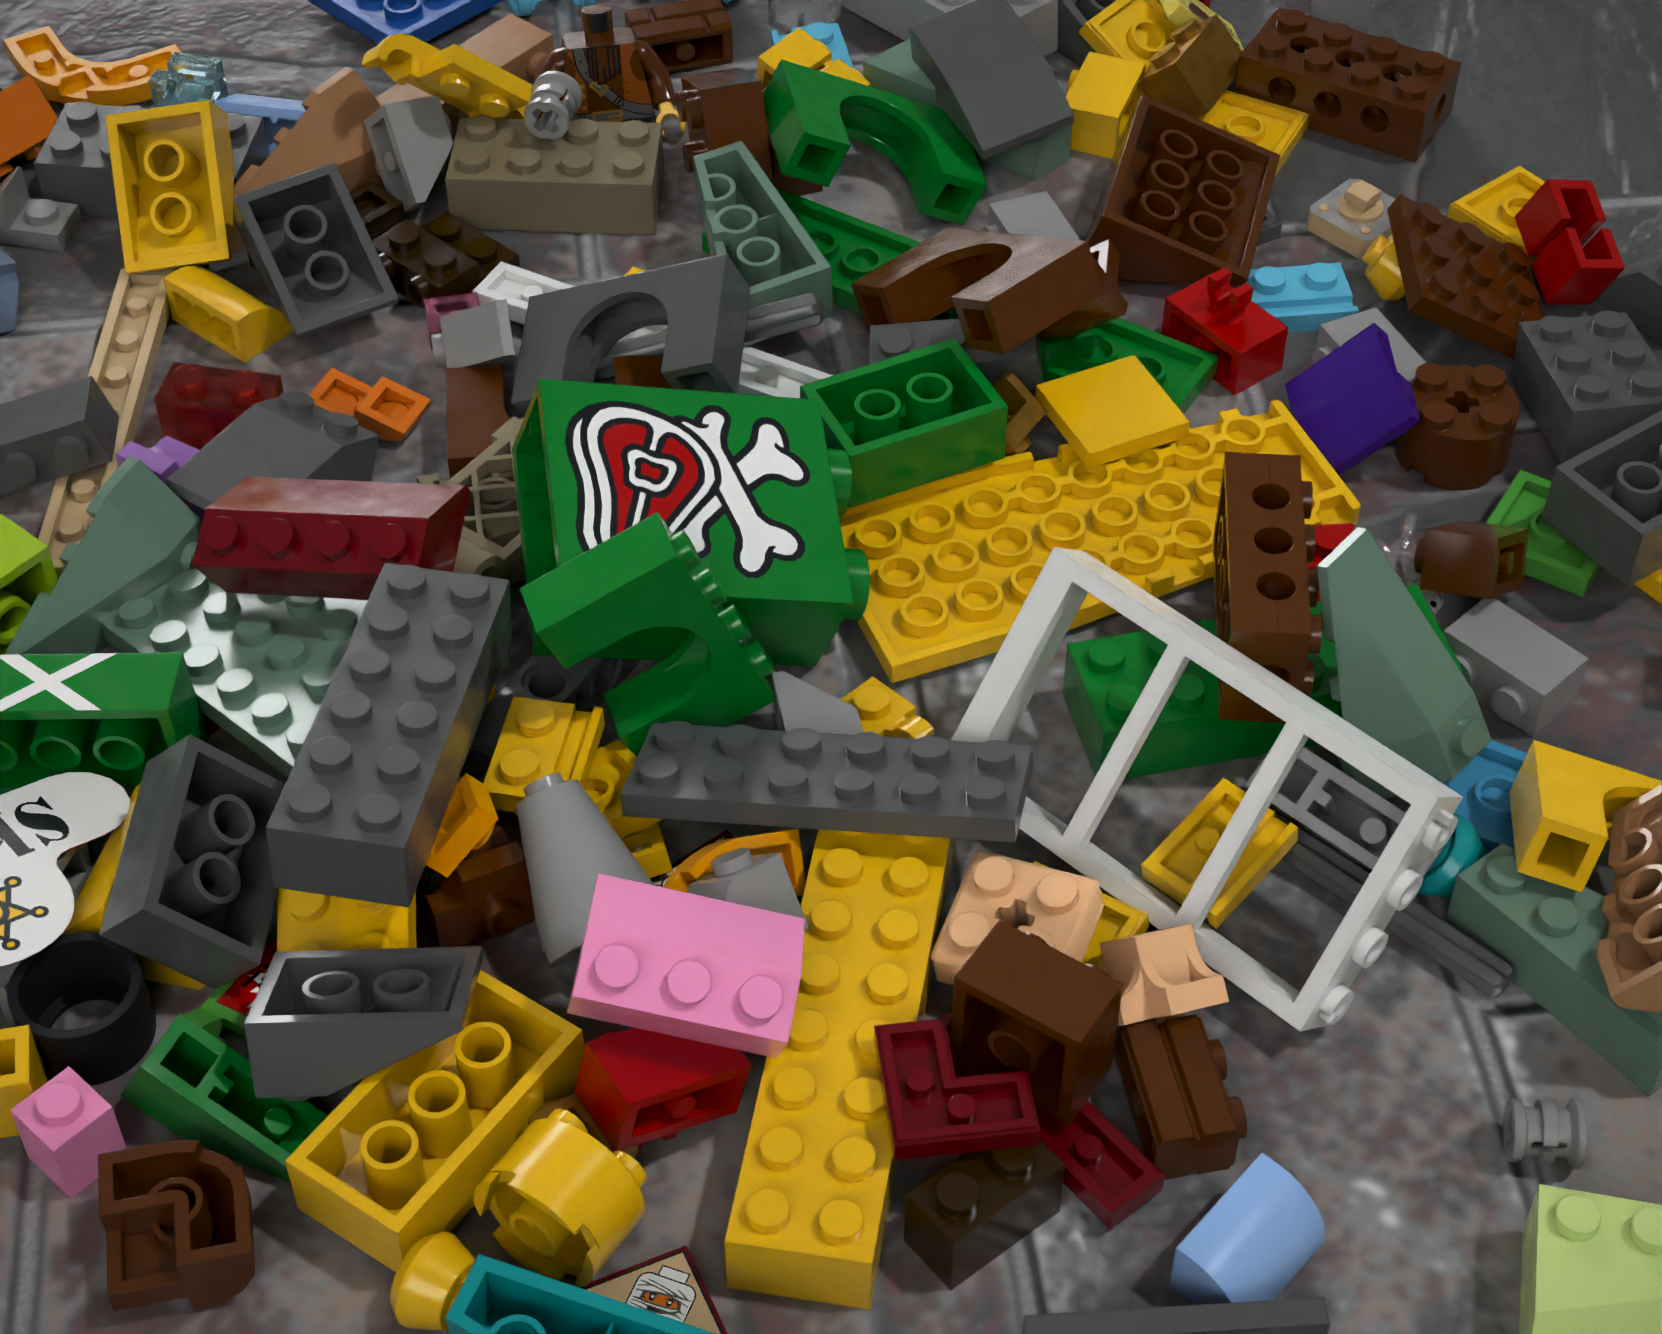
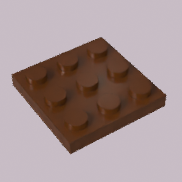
[1387,194,1544,359]

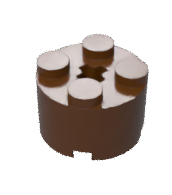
[1394,363,1520,491]

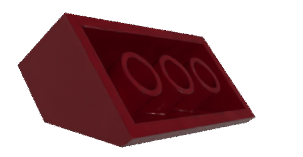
[192,477,470,600]

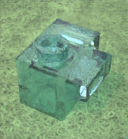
[148,52,229,108]

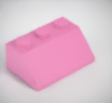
[567,873,805,1058]

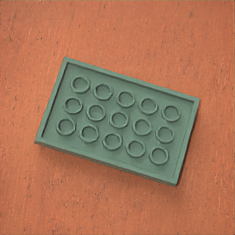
[101,568,510,777]

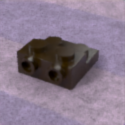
[372,212,520,318]

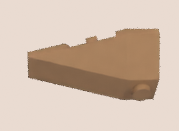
[233,66,384,254]
[1597,784,1662,1013]

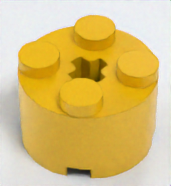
[473,1108,647,1287]

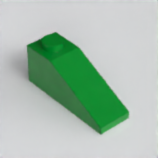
[120,1013,328,1183]

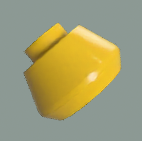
[1362,234,1405,301]
[390,1231,476,1331]

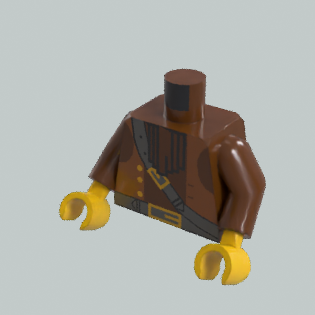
[537,4,686,140]

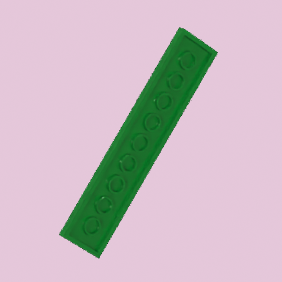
[702,187,1219,414]

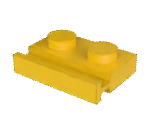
[483,696,605,813]
[1141,777,1298,930]

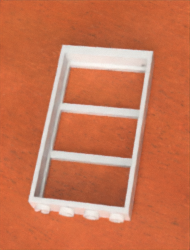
[951,547,1463,1032]

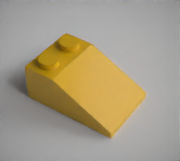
[105,100,234,275]

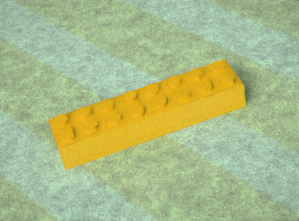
[724,829,954,1310]

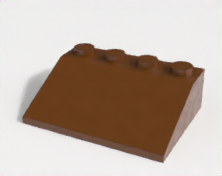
[1085,94,1280,286]

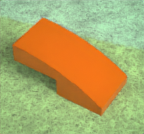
[309,367,431,441]

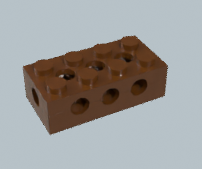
[1235,7,1461,163]
[1213,452,1322,723]

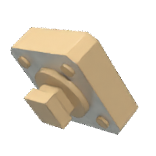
[1307,179,1395,259]

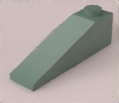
[4,456,202,655]

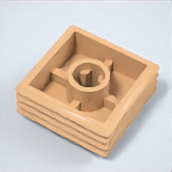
[930,850,1104,985]

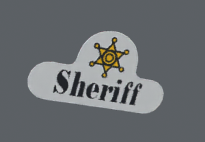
[0,772,130,967]

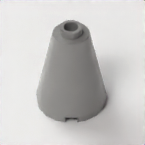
[516,773,655,969]

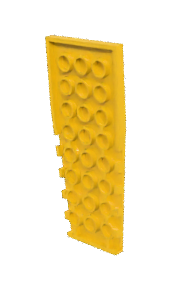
[840,400,1361,683]

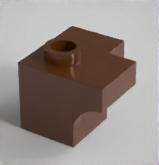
[426,825,534,947]

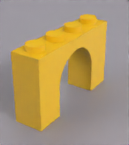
[1509,740,1662,893]

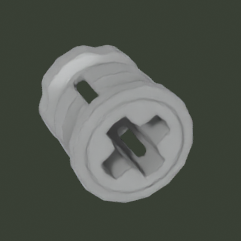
[524,71,583,140]
[1503,1098,1587,1169]

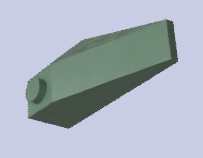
[1317,527,1492,799]

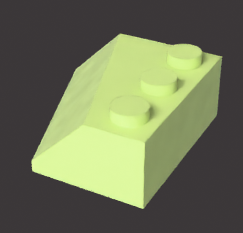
[1519,1184,1662,1334]

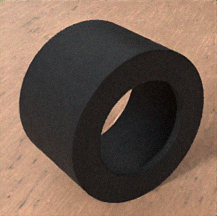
[7,932,156,1086]

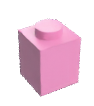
[10,1066,127,1199]

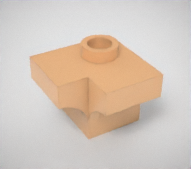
[1100,923,1229,1026]

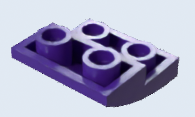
[1285,323,1420,475]

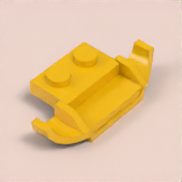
[362,33,533,119]

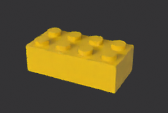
[285,970,585,1272]

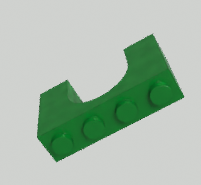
[763,59,987,225]
[520,512,777,757]

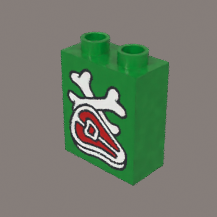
[512,379,870,666]

